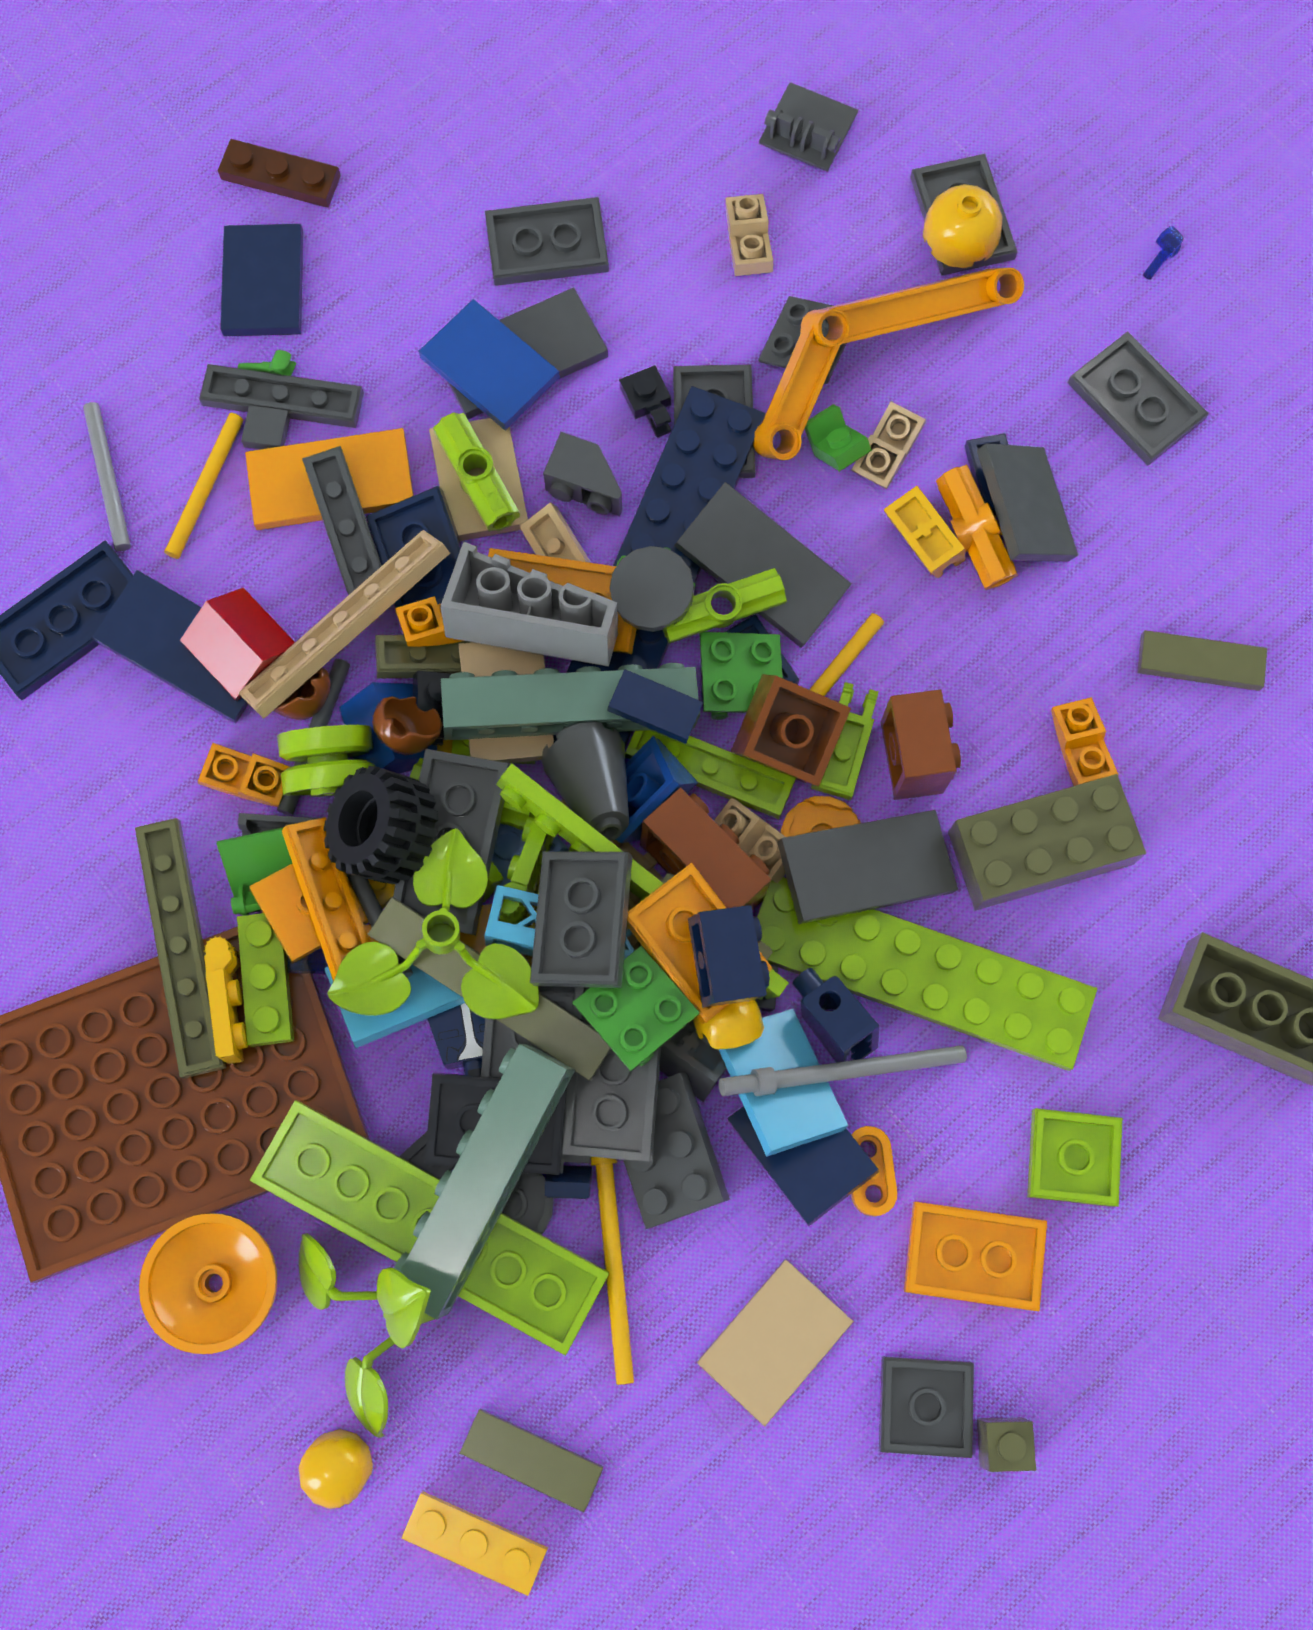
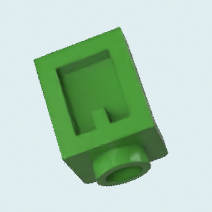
[804,404,872,472]

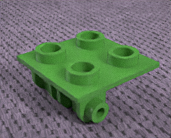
[699,632,783,720]
[216,827,292,916]
[572,946,700,1072]

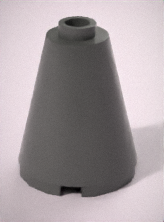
[541,721,629,841]

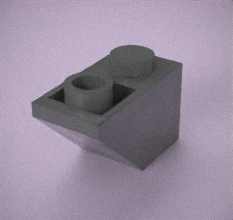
[543,432,622,516]

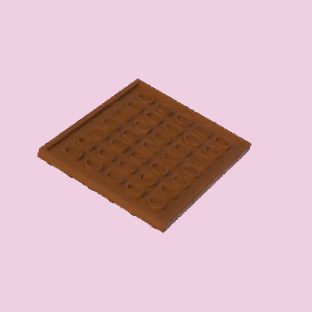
[0,926,370,1283]

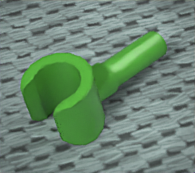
[238,350,296,376]

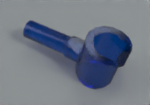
[1143,226,1184,280]

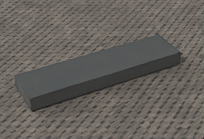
[199,364,364,428]
[302,446,382,595]

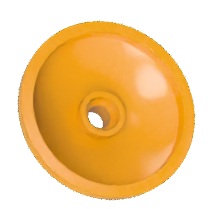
[139,1213,277,1354]

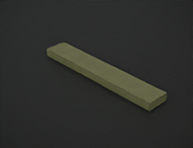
[135,818,227,1079]
[367,897,611,1081]

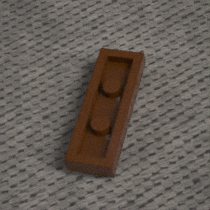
[218,139,341,208]

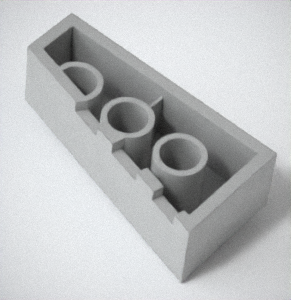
[440,541,618,667]

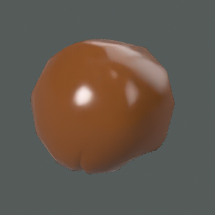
[274,667,331,720]
[372,696,443,755]

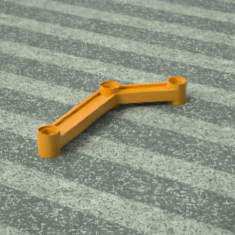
[753,268,1024,460]

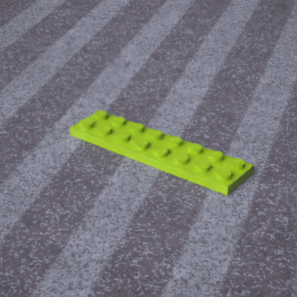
[757,877,1098,1071]
[249,1100,609,1356]

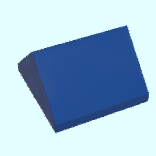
[339,682,437,774]
[615,735,698,843]

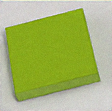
[1027,1108,1123,1207]

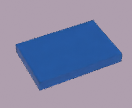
[418,299,560,431]

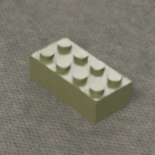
[948,774,1146,911]
[1158,932,1313,1086]

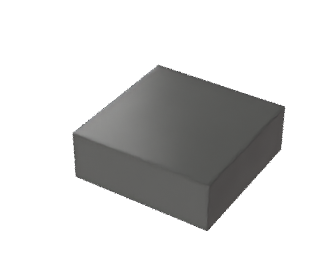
[241,405,290,449]

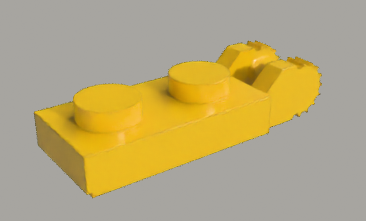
[204,936,248,1064]

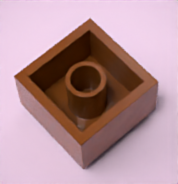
[731,674,851,787]
[880,689,961,800]

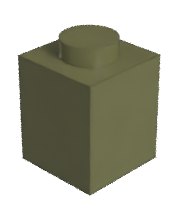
[977,1417,1036,1472]

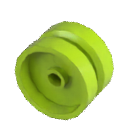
[277,725,375,797]

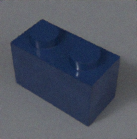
[688,905,770,1008]

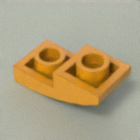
[395,596,463,647]
[1051,697,1119,786]
[198,742,290,807]

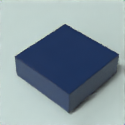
[545,1165,592,1199]

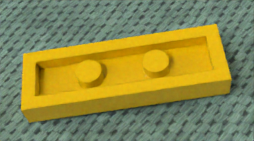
[401,1491,548,1596]

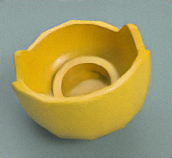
[693,1000,764,1049]
[298,1429,373,1509]

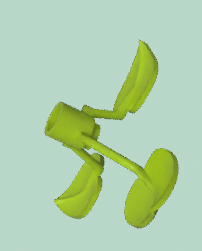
[327,828,539,1020]
[299,1233,435,1438]

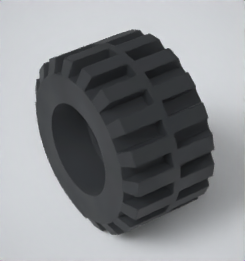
[324,766,438,884]

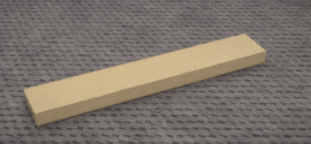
[239,530,450,719]

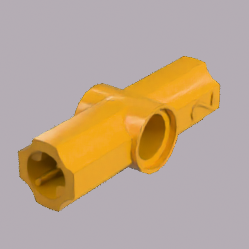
[936,464,1018,590]

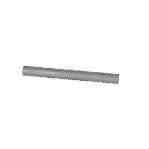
[83,402,131,551]

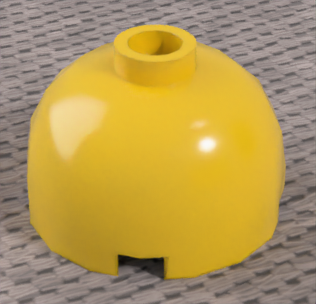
[923,184,1003,268]

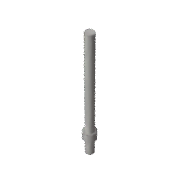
[719,1045,967,1096]

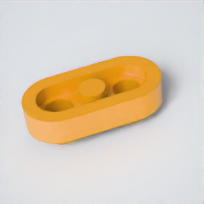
[851,1126,897,1217]

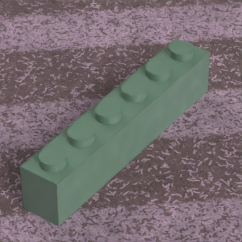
[441,663,700,740]
[394,1044,575,1320]

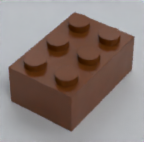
[640,787,772,911]

